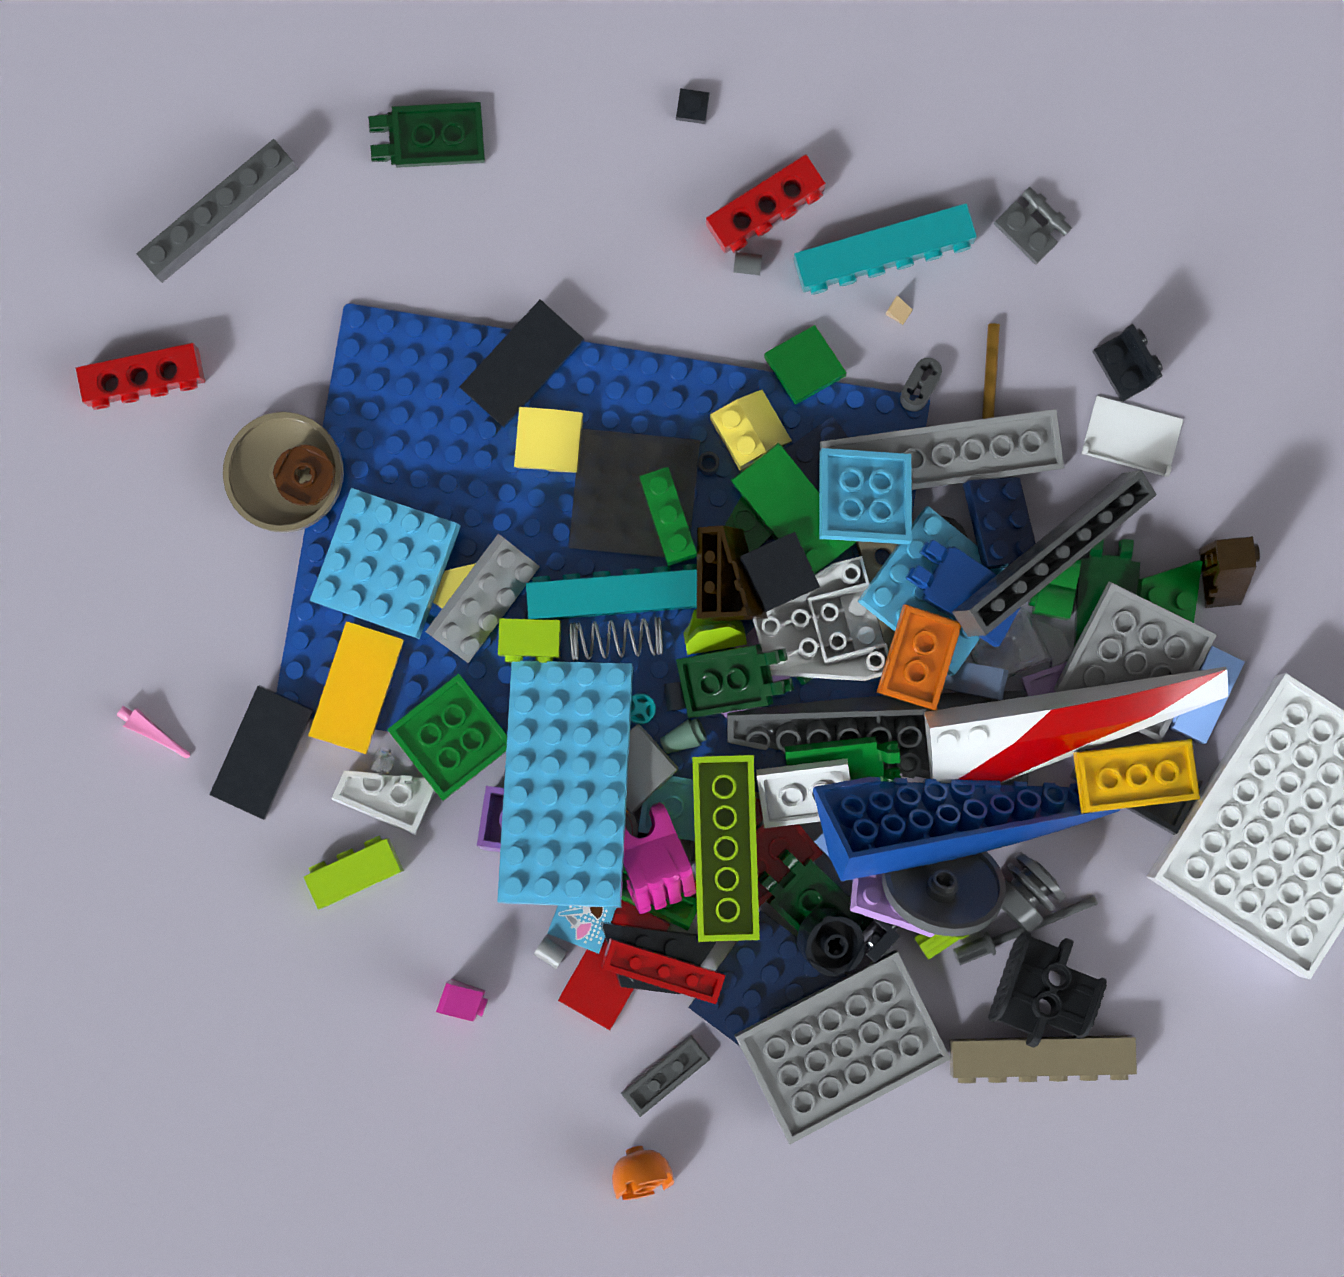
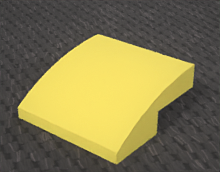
[514,407,583,473]

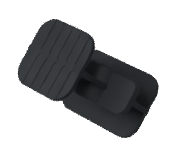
[988,931,1107,1048]

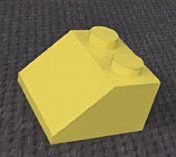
[710,390,792,471]

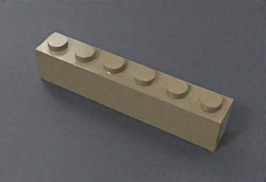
[949,1035,1137,1083]

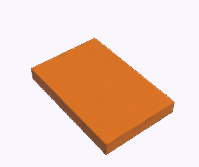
[877,604,961,711]

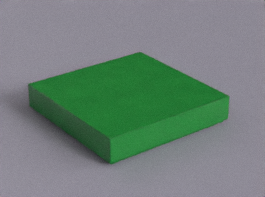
[764,325,847,405]

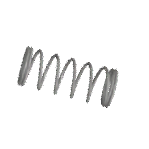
[570,617,663,661]

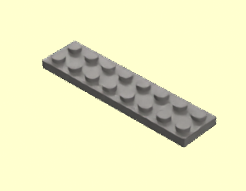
[820,409,1064,490]

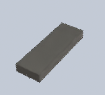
[621,1035,711,1117]

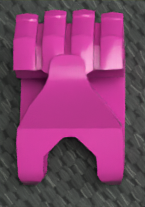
[623,802,696,914]

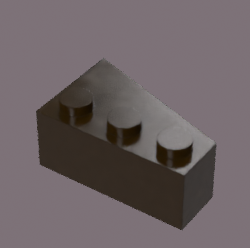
[697,525,768,621]
[1199,536,1260,608]

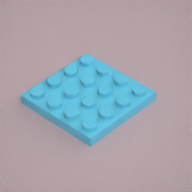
[310,488,461,639]
[857,506,1005,676]

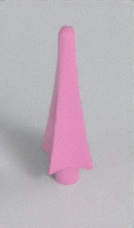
[117,706,190,758]

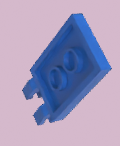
[906,540,1021,647]

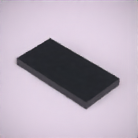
[459,299,585,428]
[209,685,314,820]

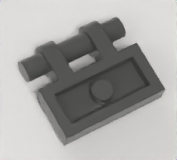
[994,187,1072,265]

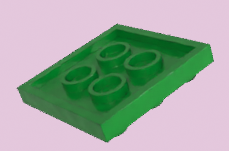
[387,674,507,801]

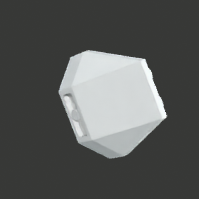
[753,556,889,681]

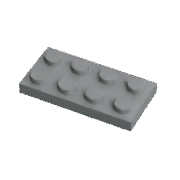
[425,534,540,663]

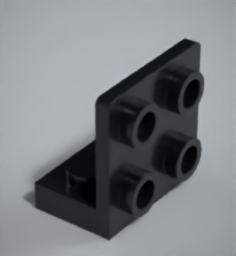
[1092,324,1163,402]
[849,893,900,963]

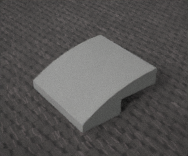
[626,724,679,812]

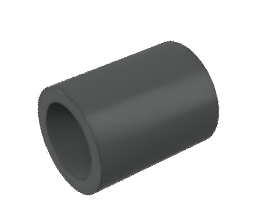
[733,252,762,276]

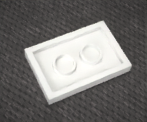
[756,759,850,828]

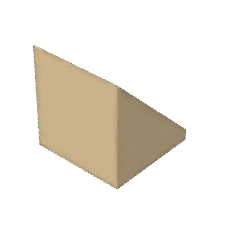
[886,296,913,325]

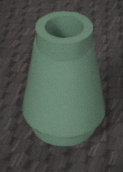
[660,718,707,754]

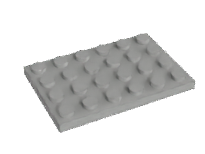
[734,950,951,1144]

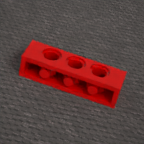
[706,154,826,253]
[75,343,205,410]

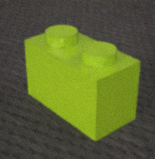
[498,618,561,663]

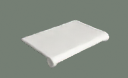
[1081,396,1183,477]

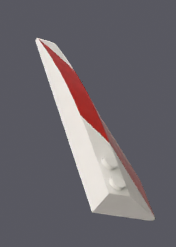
[924,667,1229,783]

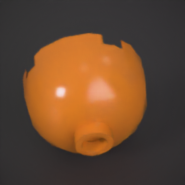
[612,1146,674,1200]

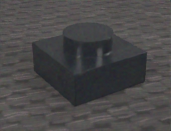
[676,88,710,124]

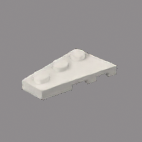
[332,771,435,835]

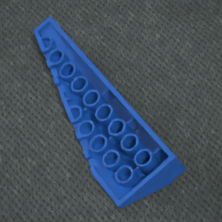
[813,777,1120,881]

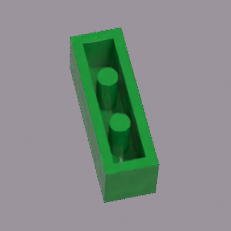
[639,467,697,566]

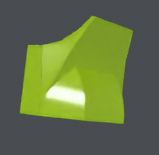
[683,609,747,655]

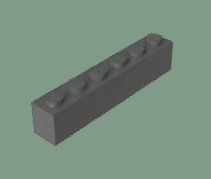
[136,139,298,283]

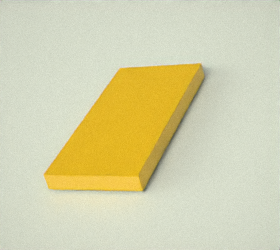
[308,621,404,754]
[1073,739,1200,813]

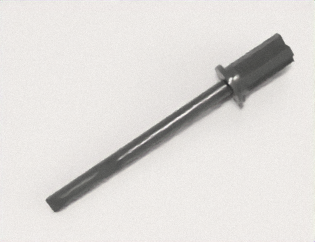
[953,896,1098,966]

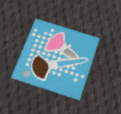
[547,905,616,954]

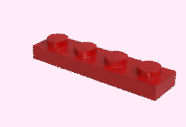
[600,938,726,1004]

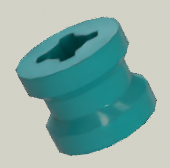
[631,694,656,724]

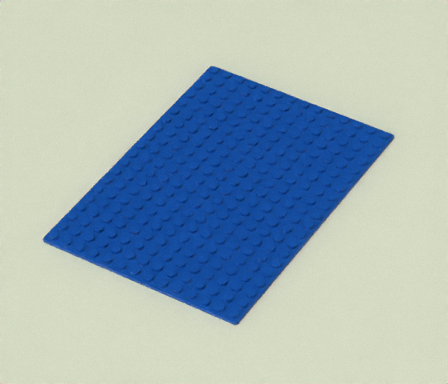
[276,304,930,792]

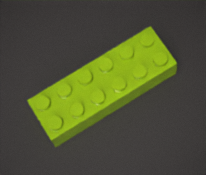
[692,755,760,942]

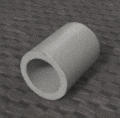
[534,937,568,969]

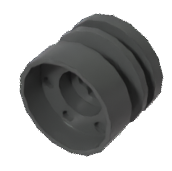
[1001,852,1066,932]

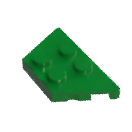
[1136,560,1202,623]

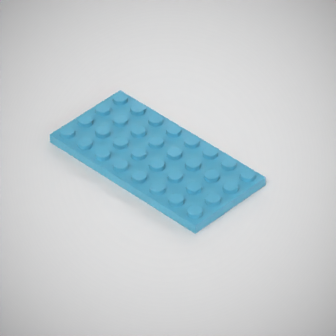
[497,661,633,908]

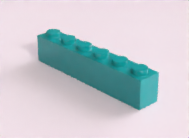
[793,203,977,295]
[526,564,697,620]

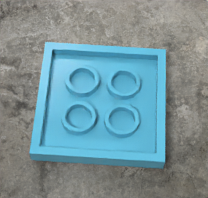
[819,448,912,544]

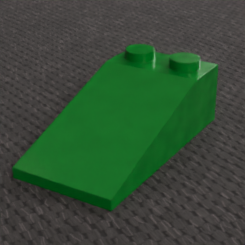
[731,443,856,574]

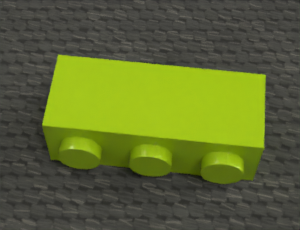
[303,835,404,910]

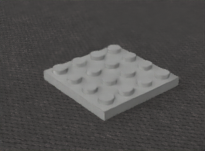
[1053,581,1217,742]

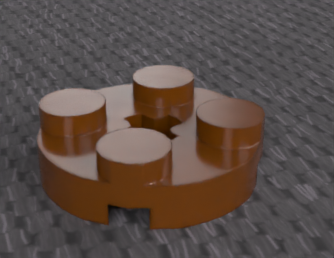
[273,445,336,506]

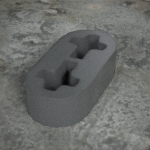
[900,358,942,412]

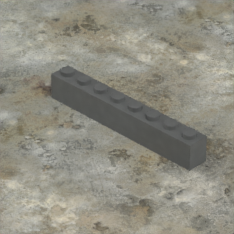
[952,470,1157,637]

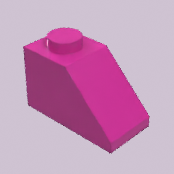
[436,979,488,1021]

